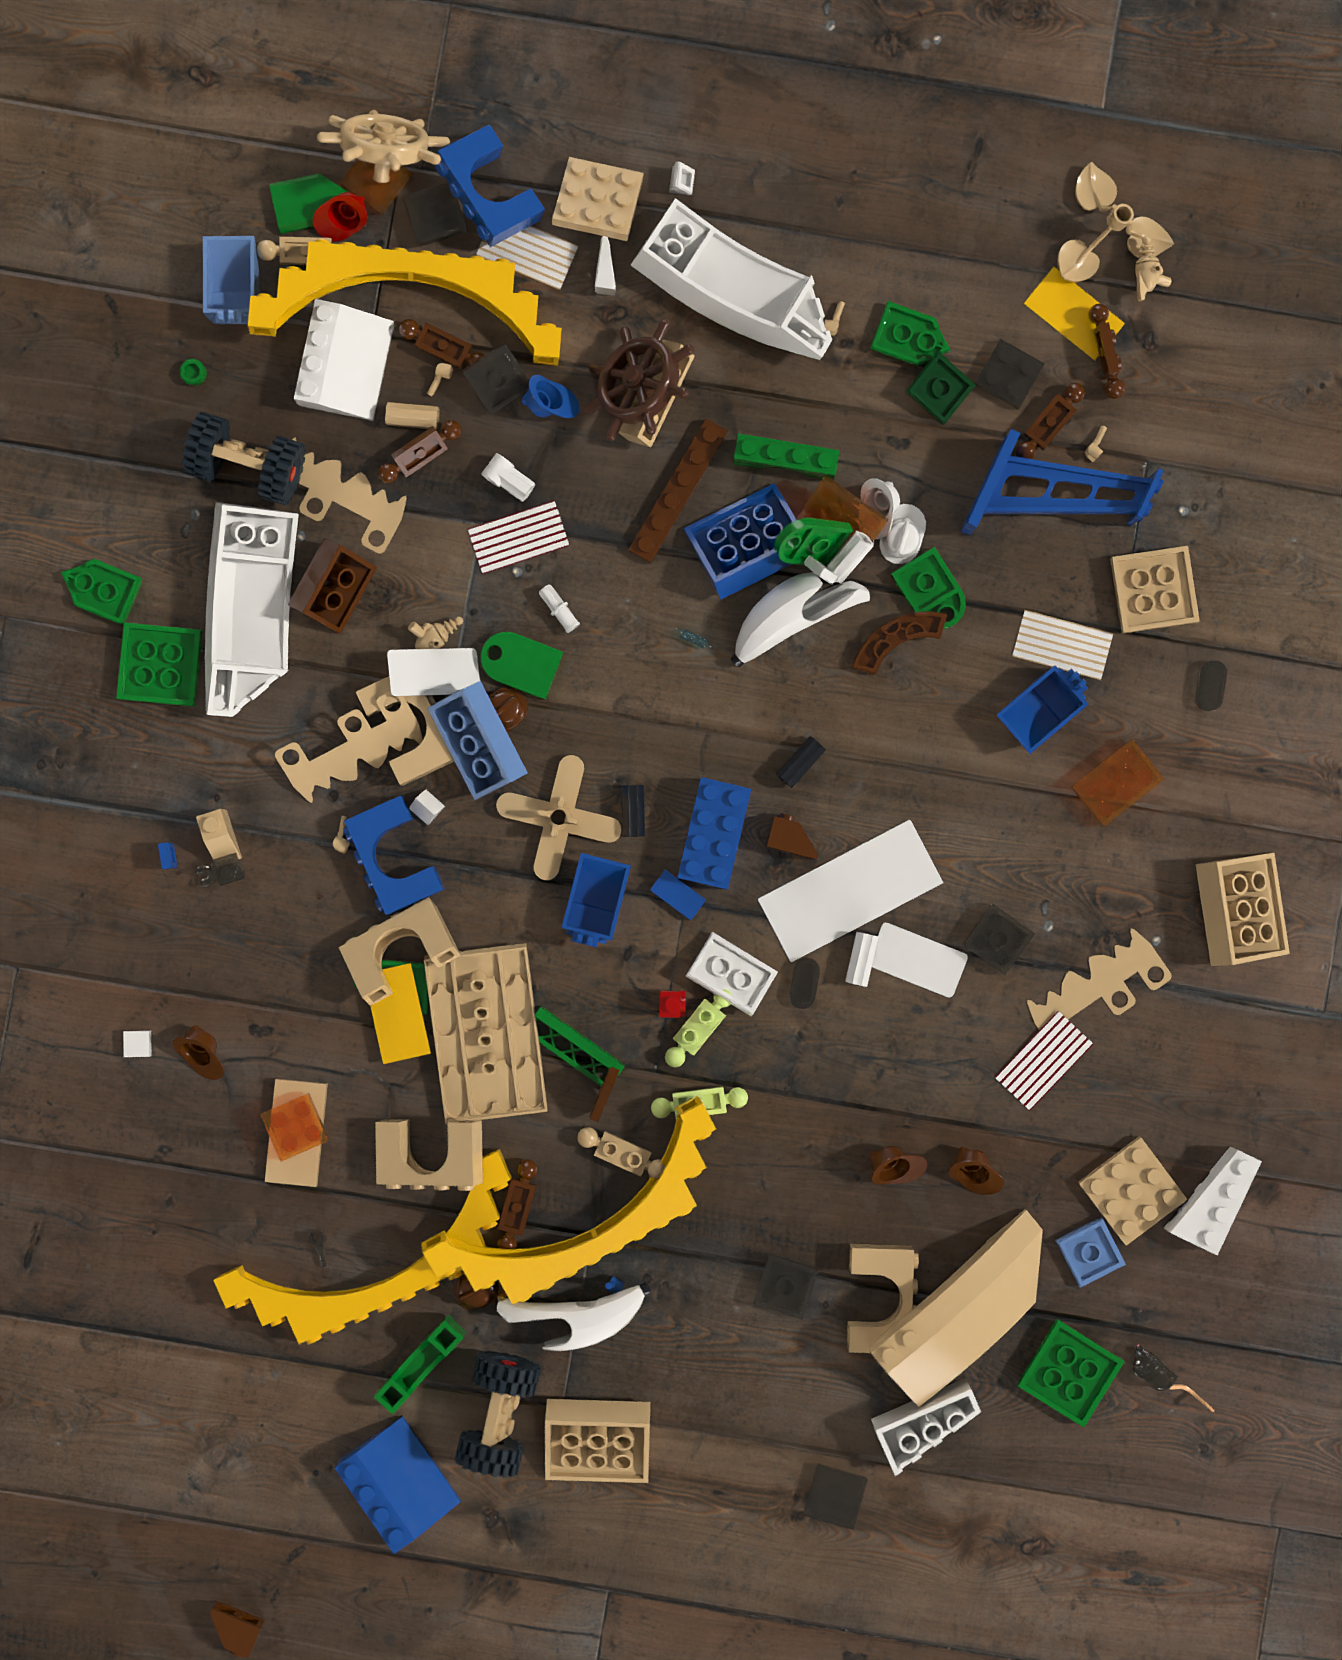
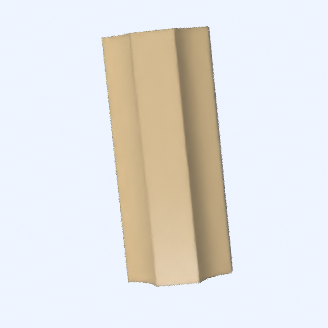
[385,402,439,430]

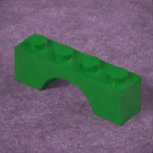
[733,433,840,481]
[374,1314,467,1415]

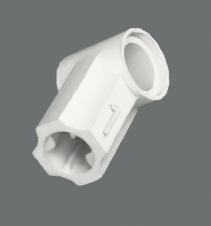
[481,453,535,502]

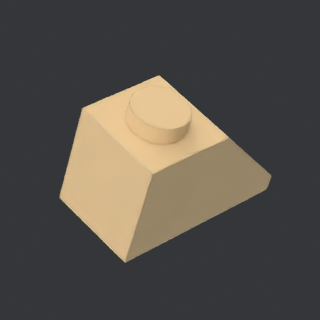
[196,809,242,866]

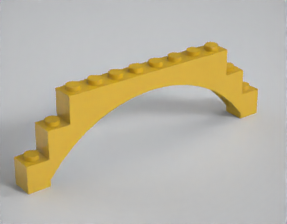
[248,239,562,366]
[421,1096,716,1305]
[214,1149,512,1345]

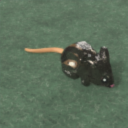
[1132,1344,1214,1412]

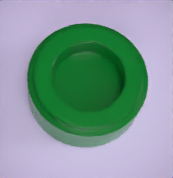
[179,359,207,386]

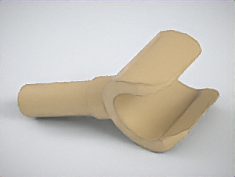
[824,301,845,336]
[427,363,453,396]
[1084,426,1107,462]
[333,816,350,854]

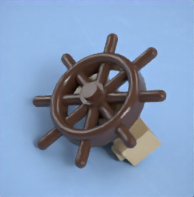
[583,319,695,448]

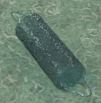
[674,628,713,649]

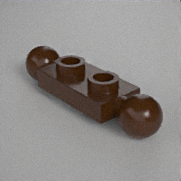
[1088,304,1125,399]
[399,319,488,373]
[1016,383,1085,459]
[378,420,461,484]
[497,1159,538,1249]

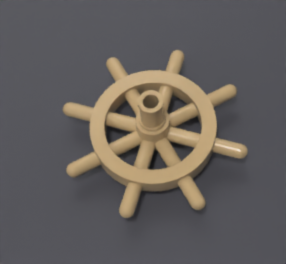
[317,110,450,183]

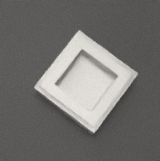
[804,555,838,584]
[123,1030,152,1057]

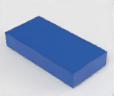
[650,870,706,920]

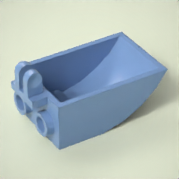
[203,236,260,325]

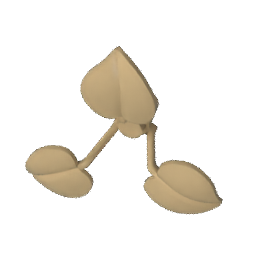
[1058,162,1174,282]

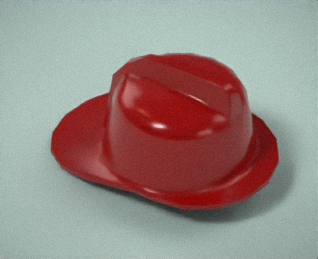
[313,192,368,241]

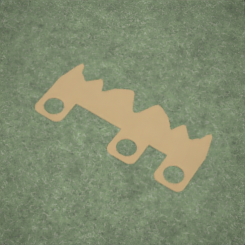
[292,438,406,553]
[275,691,423,803]
[1027,928,1171,1030]

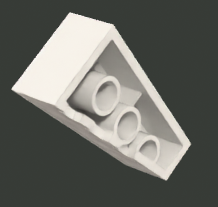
[1164,1147,1262,1255]
[871,1378,981,1476]

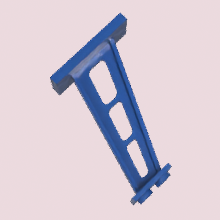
[961,429,1164,535]

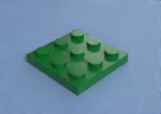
[116,622,203,707]
[1017,1319,1125,1428]

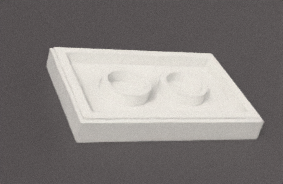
[686,932,778,1016]

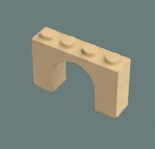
[356,676,454,786]
[339,897,461,1006]
[375,1119,483,1191]
[847,1244,918,1353]

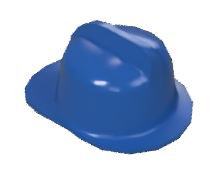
[522,375,580,419]

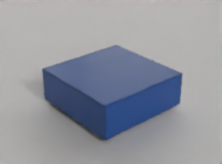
[158,842,178,870]

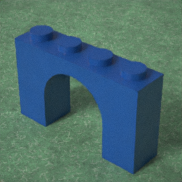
[435,124,545,247]
[343,796,445,915]

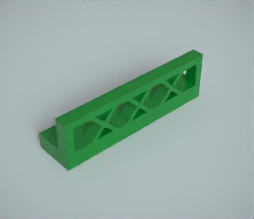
[534,1006,625,1087]

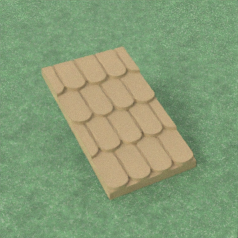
[424,943,548,1124]

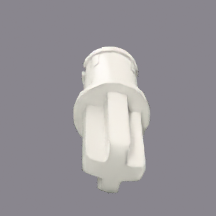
[539,584,580,633]

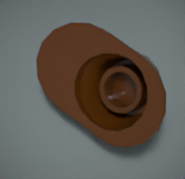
[488,687,528,733]
[172,1025,224,1080]
[870,1146,928,1185]
[948,1146,1004,1195]
[453,1272,507,1310]

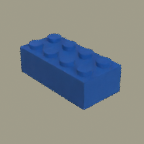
[677,777,751,890]

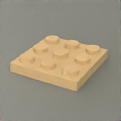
[552,157,644,241]
[1110,546,1200,634]
[1078,1137,1188,1246]

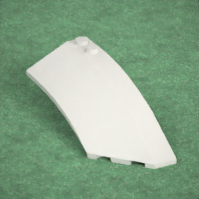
[631,198,832,360]
[205,502,299,717]

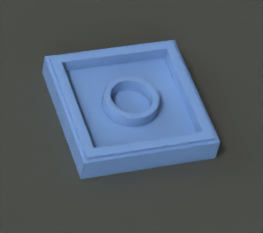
[1055,1217,1126,1288]

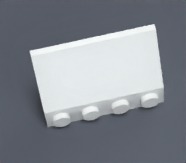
[294,299,395,421]

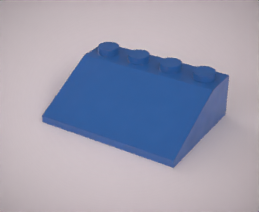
[684,483,797,600]
[335,1416,461,1554]

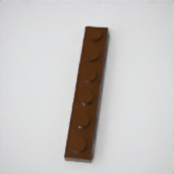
[629,418,728,564]

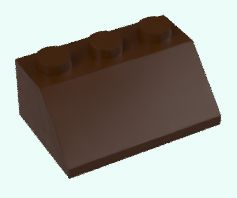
[288,538,377,634]

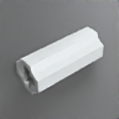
[826,530,874,583]
[845,932,878,987]

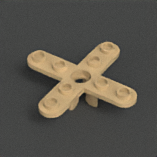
[496,755,622,880]

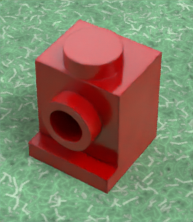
[659,990,686,1018]

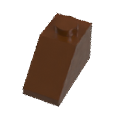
[766,813,818,860]
[210,1601,265,1658]

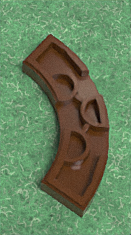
[852,611,947,674]

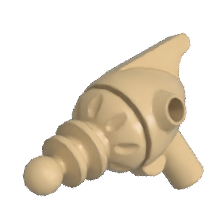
[1135,236,1171,301]
[408,617,463,649]

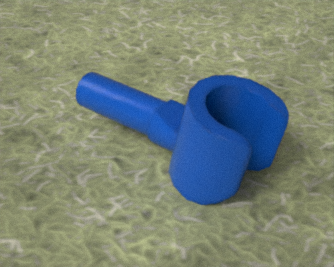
[605,1275,625,1294]

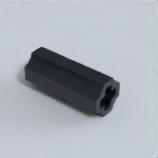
[776,736,826,788]
[622,785,645,837]

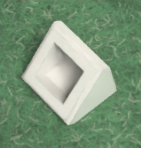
[669,161,695,195]
[409,790,445,825]

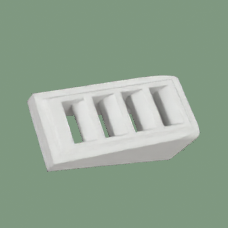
[595,236,616,296]

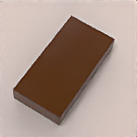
[589,1067,619,1122]

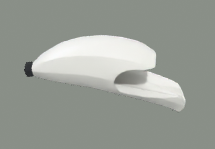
[731,572,870,667]
[496,1281,651,1351]

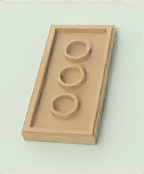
[265,1078,328,1187]

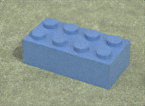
[427,681,528,800]

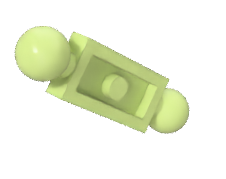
[665,989,731,1067]
[651,1086,748,1119]

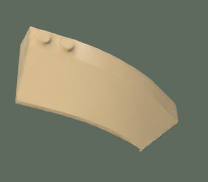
[869,1209,1043,1407]

